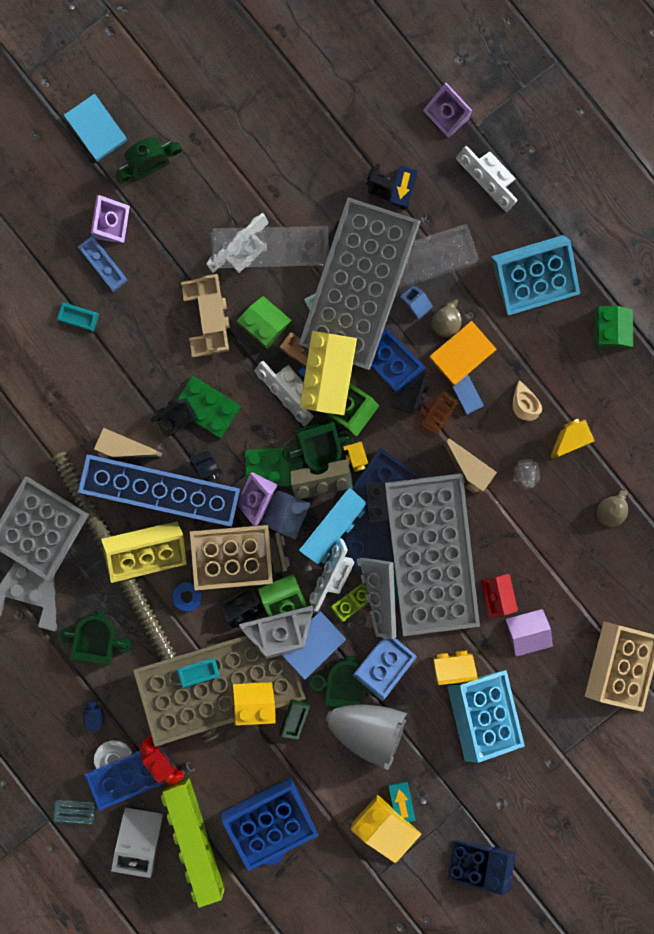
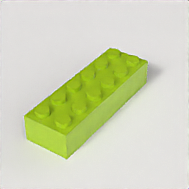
[161,777,225,908]

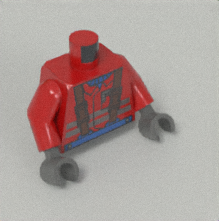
[140,731,195,786]

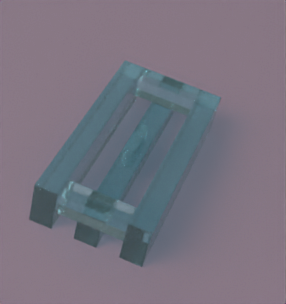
[54,800,95,824]

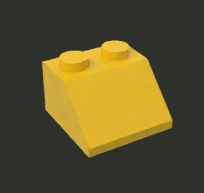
[551,419,594,459]
[432,651,478,685]
[233,682,275,725]

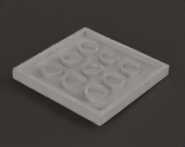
[0,476,89,582]

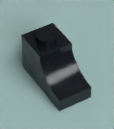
[190,449,220,482]

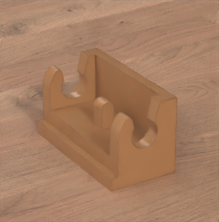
[280,333,309,368]

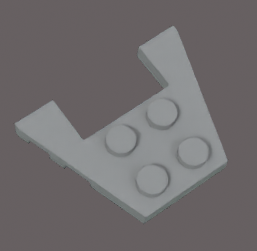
[0,561,57,631]

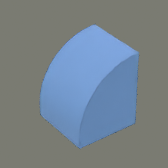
[400,285,433,319]

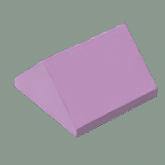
[423,83,472,138]
[91,195,130,243]
[237,473,278,526]
[505,609,553,656]

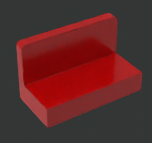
[481,574,518,618]

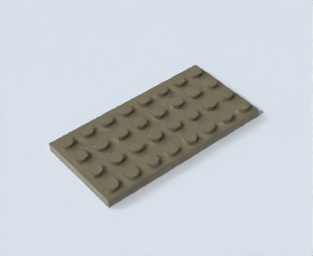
[133,636,306,747]

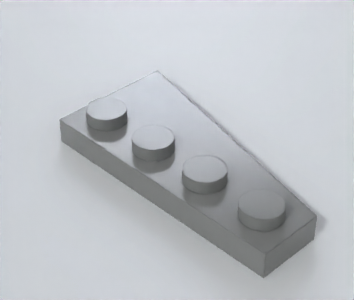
[357,558,396,639]

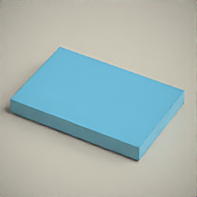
[64,94,128,162]

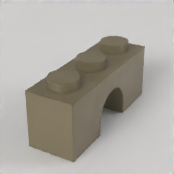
[290,459,353,500]

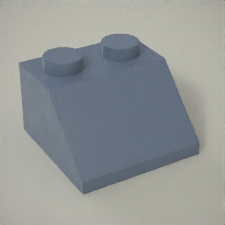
[261,490,311,539]

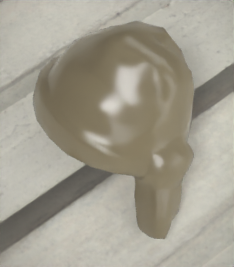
[431,299,462,338]
[596,490,628,527]

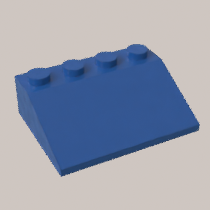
[221,777,319,871]

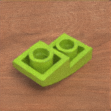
[330,583,368,623]

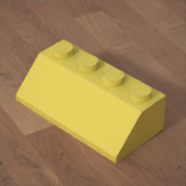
[300,331,357,415]
[101,521,187,583]

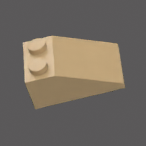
[94,428,162,460]
[443,439,497,494]

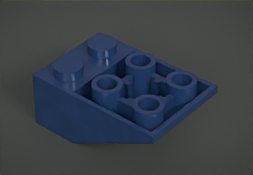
[447,840,516,895]

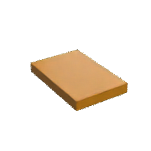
[429,321,497,386]

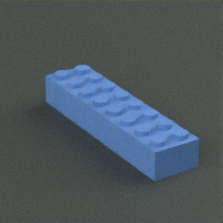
[78,454,240,527]

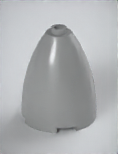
[325,705,407,770]

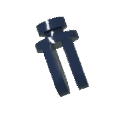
[83,700,103,732]

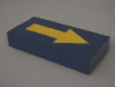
[390,166,418,208]

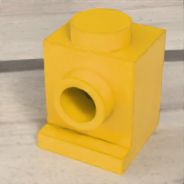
[343,441,368,472]

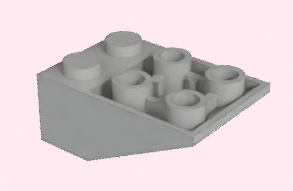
[111,807,163,878]

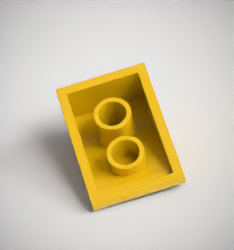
[351,794,421,863]

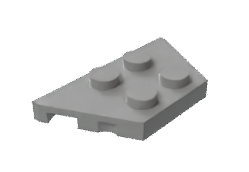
[239,606,313,659]

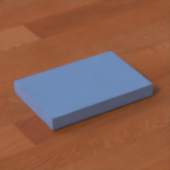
[282,611,346,680]
[353,638,417,701]

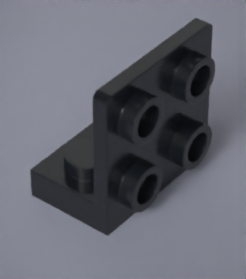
[393,373,431,415]

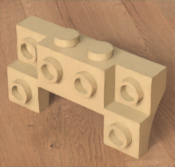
[181,274,230,358]

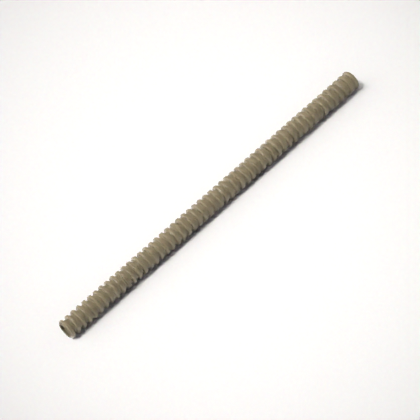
[51,452,220,743]

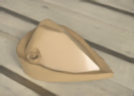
[513,380,542,421]

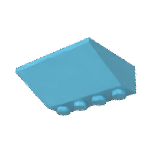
[491,235,580,315]
[299,487,367,564]
[447,670,525,763]

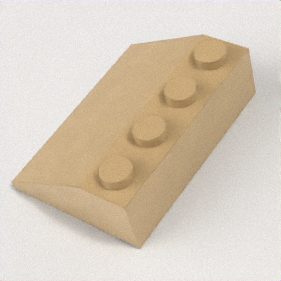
[190,525,273,590]
[585,621,654,712]

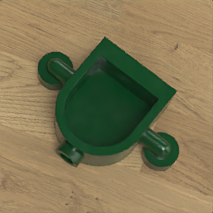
[115,137,183,184]
[282,420,352,474]
[59,610,133,665]
[310,655,377,707]

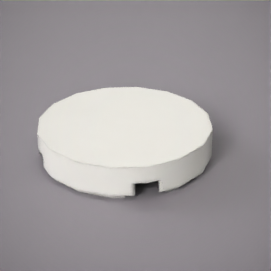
[94,740,132,769]

